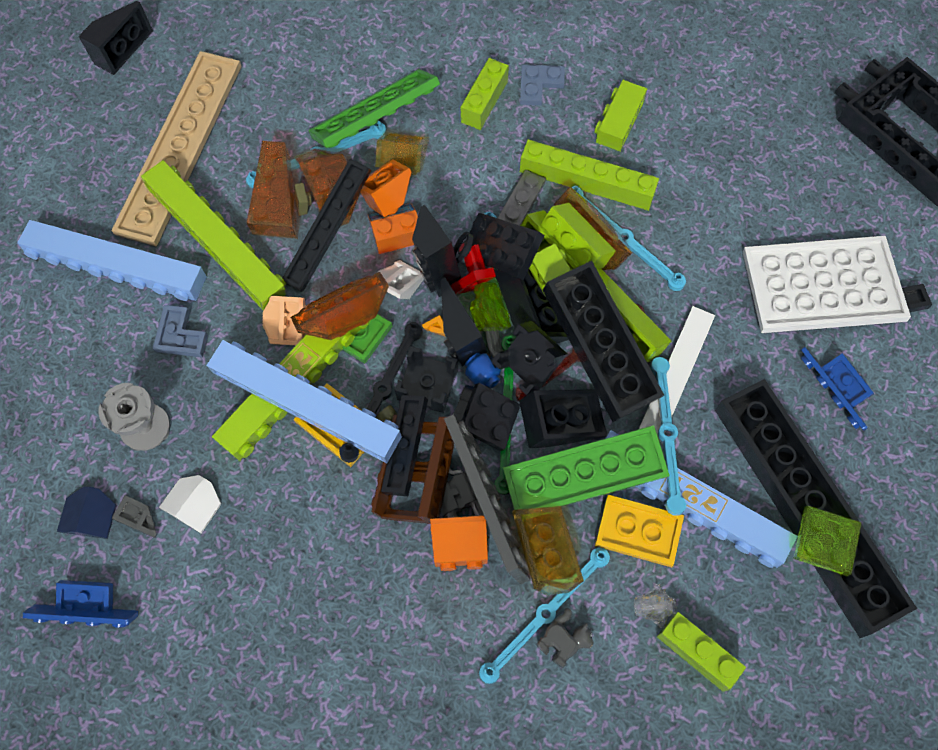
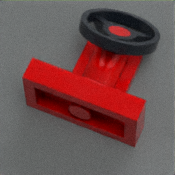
[451,231,496,295]

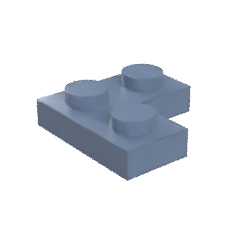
[520,65,565,106]
[153,305,208,358]

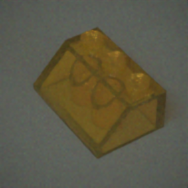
[513,506,584,596]

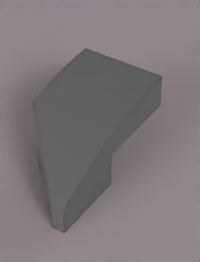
[112,495,157,538]

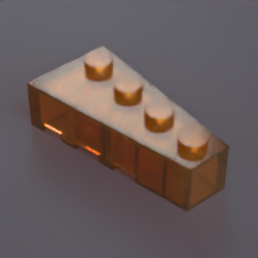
[247,141,298,239]

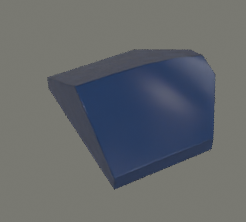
[57,487,117,539]

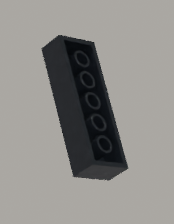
[543,261,665,422]

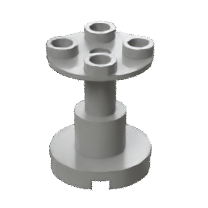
[98,383,170,451]

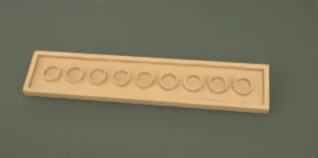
[112,51,242,247]

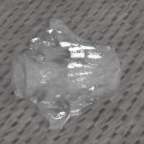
[634,584,677,628]

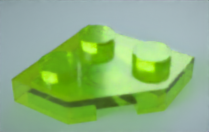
[470,282,511,331]

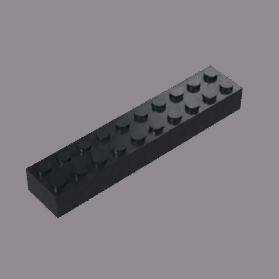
[715,379,918,638]

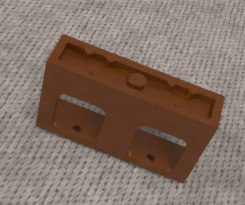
[371,415,454,524]

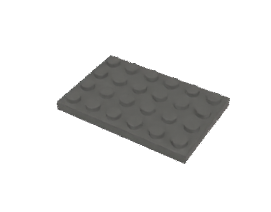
[444,414,532,584]

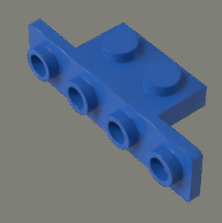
[800,347,874,431]
[23,580,138,627]

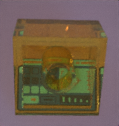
[375,132,429,175]

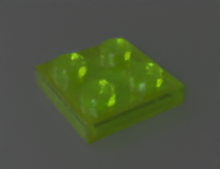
[793,506,861,576]

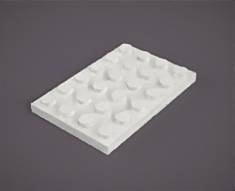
[743,236,911,333]

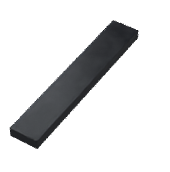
[282,159,371,292]

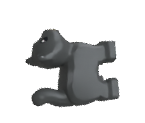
[536,608,594,668]

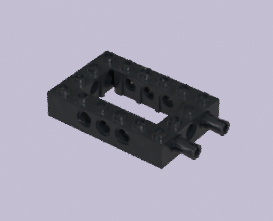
[835,57,938,207]

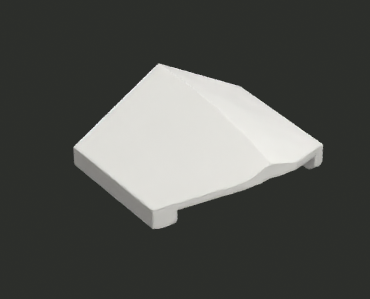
[372,260,424,299]
[159,475,221,533]

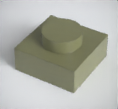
[294,183,311,216]

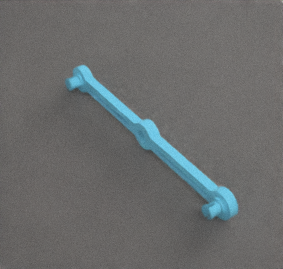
[246,121,386,188]
[566,185,686,291]
[650,357,687,516]
[479,547,610,684]

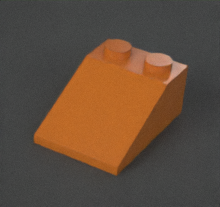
[430,516,488,571]

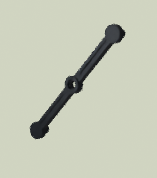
[339,322,422,463]

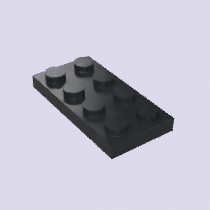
[465,213,545,281]

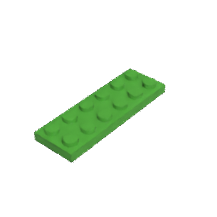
[308,69,440,148]
[503,425,670,519]

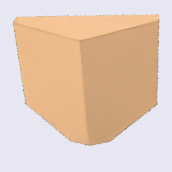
[263,296,307,346]

